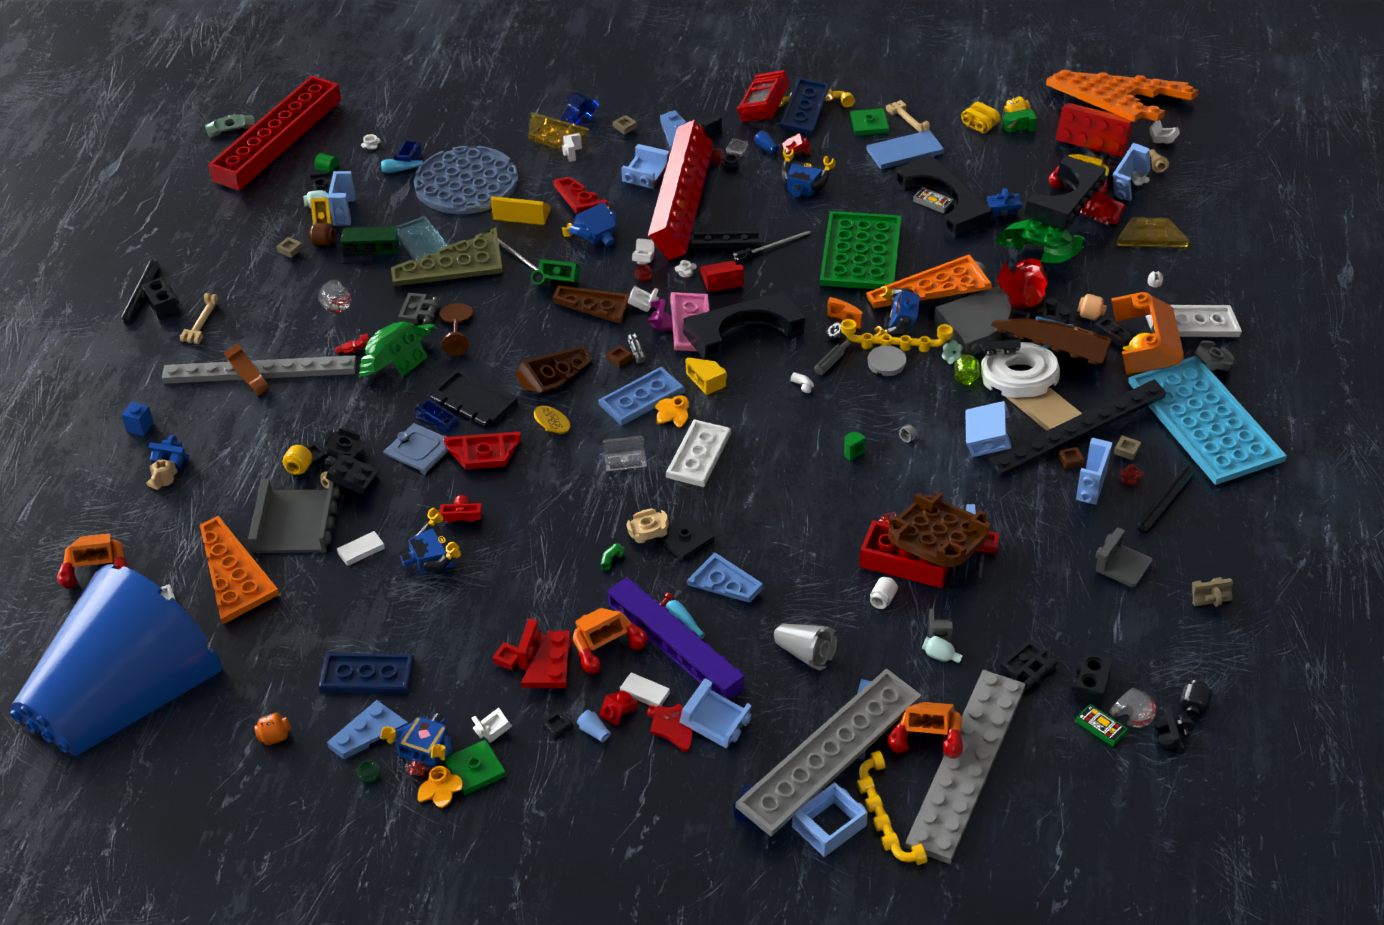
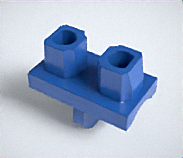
[987,188,1023,217]
[148,435,190,469]

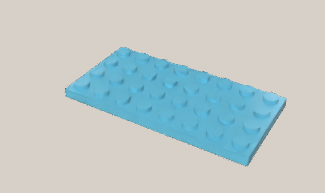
[1129,356,1287,485]

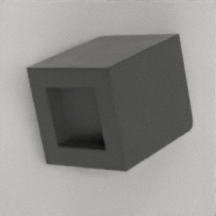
[928,609,953,643]

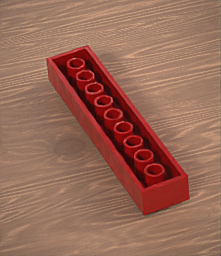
[208,75,341,191]
[648,120,713,261]

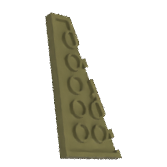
[391,227,503,286]

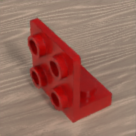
[517,619,572,670]

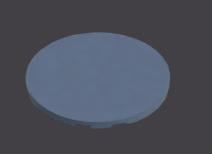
[414,146,518,214]

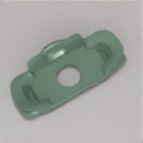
[205,114,254,137]

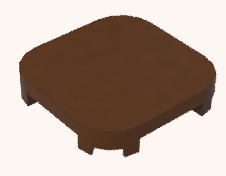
[888,492,991,567]

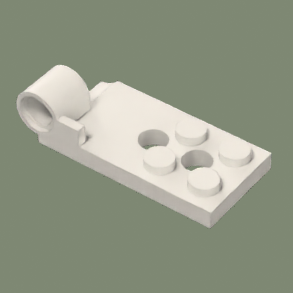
[1146,305,1242,337]

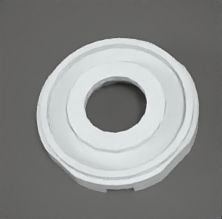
[981,342,1060,398]

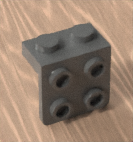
[1095,527,1152,587]

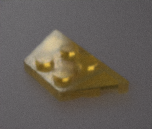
[528,112,589,148]
[1117,217,1189,247]

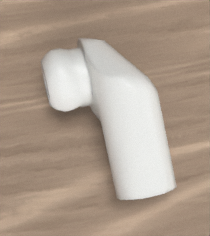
[791,372,814,393]

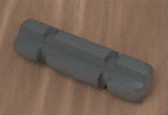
[628,333,646,364]

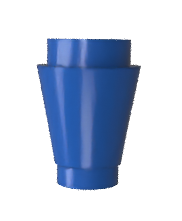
[754,130,779,154]

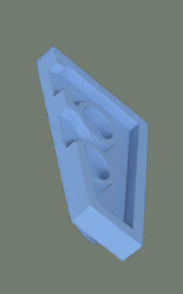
[660,110,687,152]
[687,552,764,603]
[327,700,408,759]

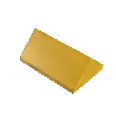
[491,196,551,225]

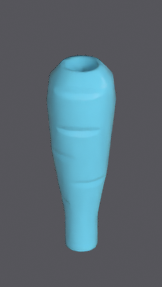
[381,159,423,173]
[666,600,705,640]

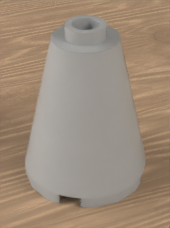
[774,624,837,670]

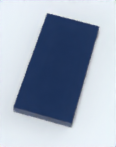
[780,77,830,136]
[319,653,414,694]

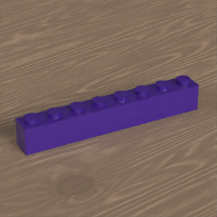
[607,577,744,700]

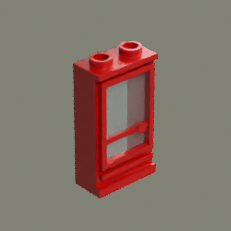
[736,70,790,122]

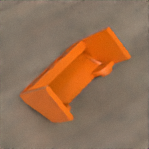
[1111,292,1184,375]

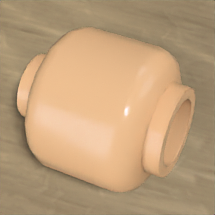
[1077,294,1107,321]

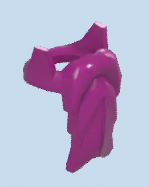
[648,299,673,331]

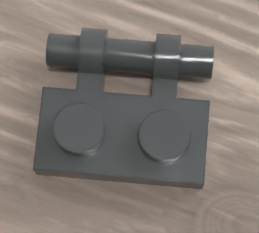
[398,293,439,325]

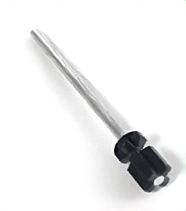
[480,226,539,270]
[733,231,810,262]

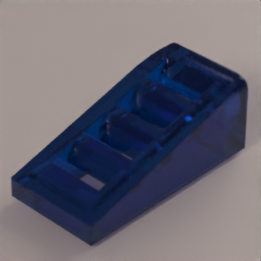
[394,140,421,162]
[414,397,459,431]

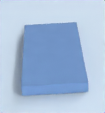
[867,130,944,170]
[599,367,685,426]

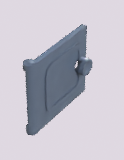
[383,423,449,475]

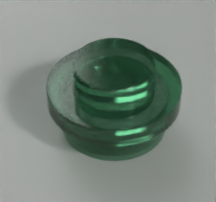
[356,760,380,782]

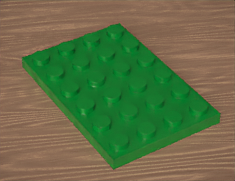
[820,211,901,289]

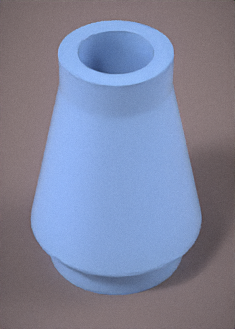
[577,710,611,743]

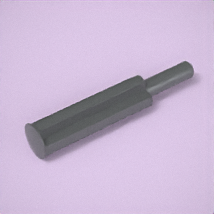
[814,339,852,375]

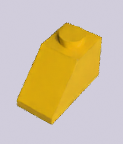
[311,197,332,225]
[685,358,727,395]

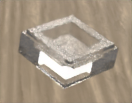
[726,138,748,156]

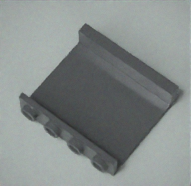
[248,479,340,553]

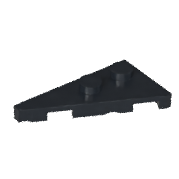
[1079,146,1122,176]

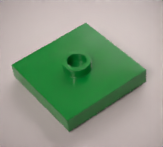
[850,109,889,136]
[444,739,506,796]

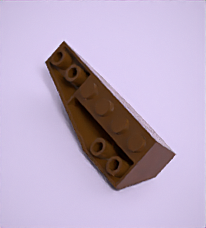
[991,319,1112,365]

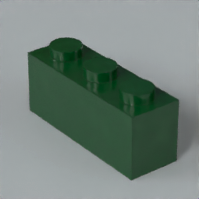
[341,226,399,256]

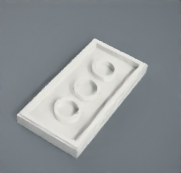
[666,420,731,487]

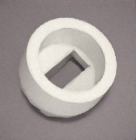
[1147,271,1163,287]

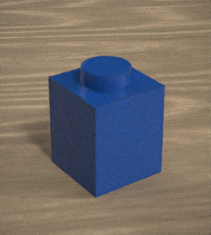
[122,402,154,436]

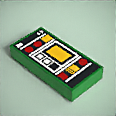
[1076,704,1128,747]

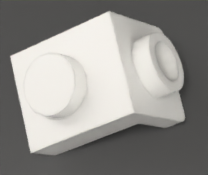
[1150,120,1180,144]
[562,133,582,162]
[632,239,655,265]
[627,286,659,312]
[471,708,512,743]

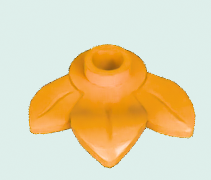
[655,395,689,428]
[418,766,463,808]

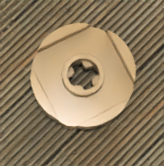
[627,509,669,543]

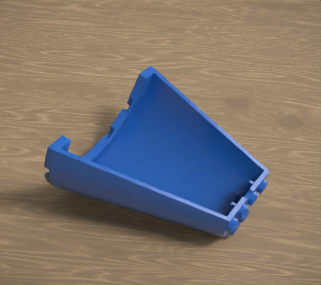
[9,564,223,756]

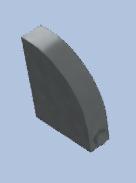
[934,286,1011,358]

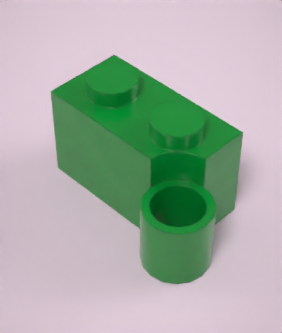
[531,259,581,286]

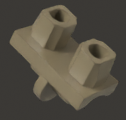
[1192,577,1233,607]

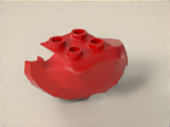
[997,258,1048,311]

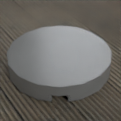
[868,345,906,376]

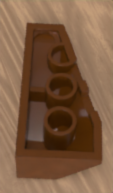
[515,345,593,393]

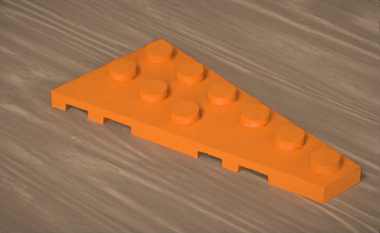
[866,254,992,308]
[200,516,279,625]

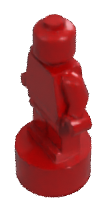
[334,333,370,355]

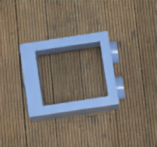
[792,782,867,857]

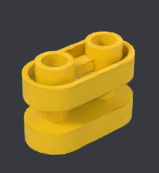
[961,102,1001,133]

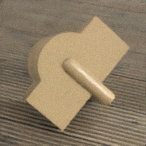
[146,460,177,490]

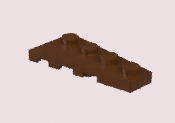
[553,285,630,324]

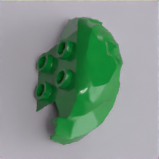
[995,219,1085,263]
[359,321,437,377]

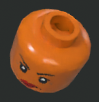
[255,713,291,746]

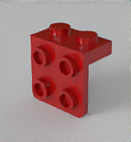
[1080,193,1126,226]
[700,261,744,292]

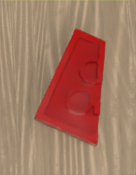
[554,177,608,214]
[521,631,570,688]

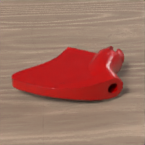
[647,704,692,752]

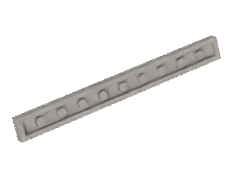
[162,356,356,384]

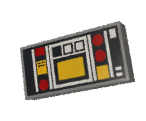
[913,188,953,213]

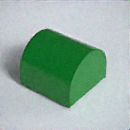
[315,153,339,173]
[844,432,866,461]

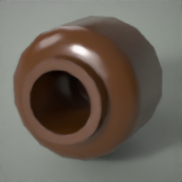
[308,223,336,246]

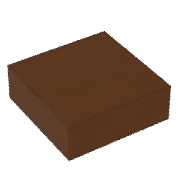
[606,345,633,368]
[1058,447,1085,470]

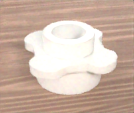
[361,134,381,150]
[1130,171,1149,186]
[675,260,696,277]

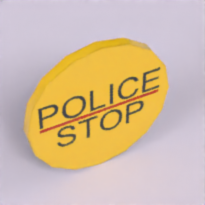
[534,406,570,434]

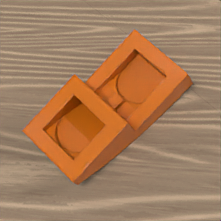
[827,297,862,329]

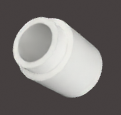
[870,577,898,609]

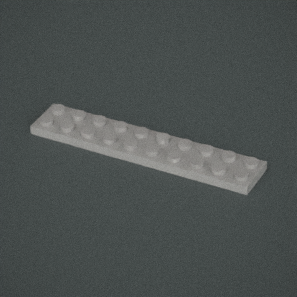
[735,668,921,836]
[905,670,1025,864]

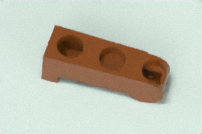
[224,343,270,397]

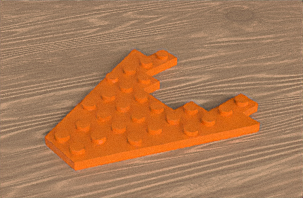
[1046,70,1198,122]

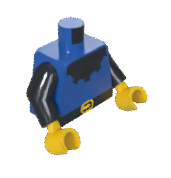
[781,148,836,197]
[874,286,920,336]
[400,508,461,573]

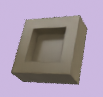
[613,115,637,135]
[276,237,303,258]
[1114,435,1141,460]

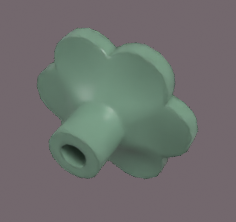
[942,340,963,364]

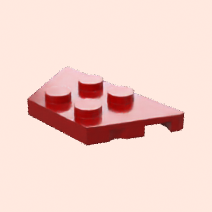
[444,432,521,469]

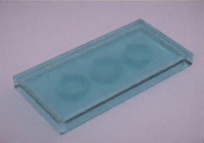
[397,216,448,261]

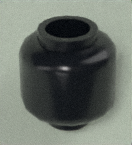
[1180,680,1212,716]

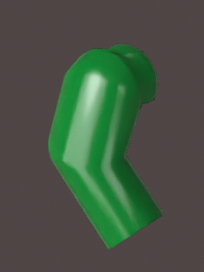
[600,543,625,570]

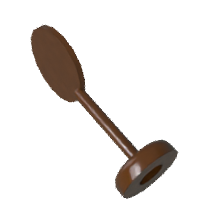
[439,303,473,356]

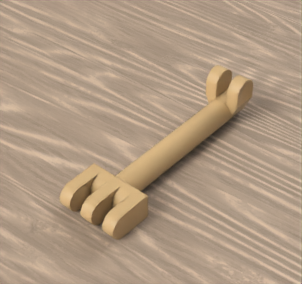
[886,100,930,132]
[180,293,218,344]

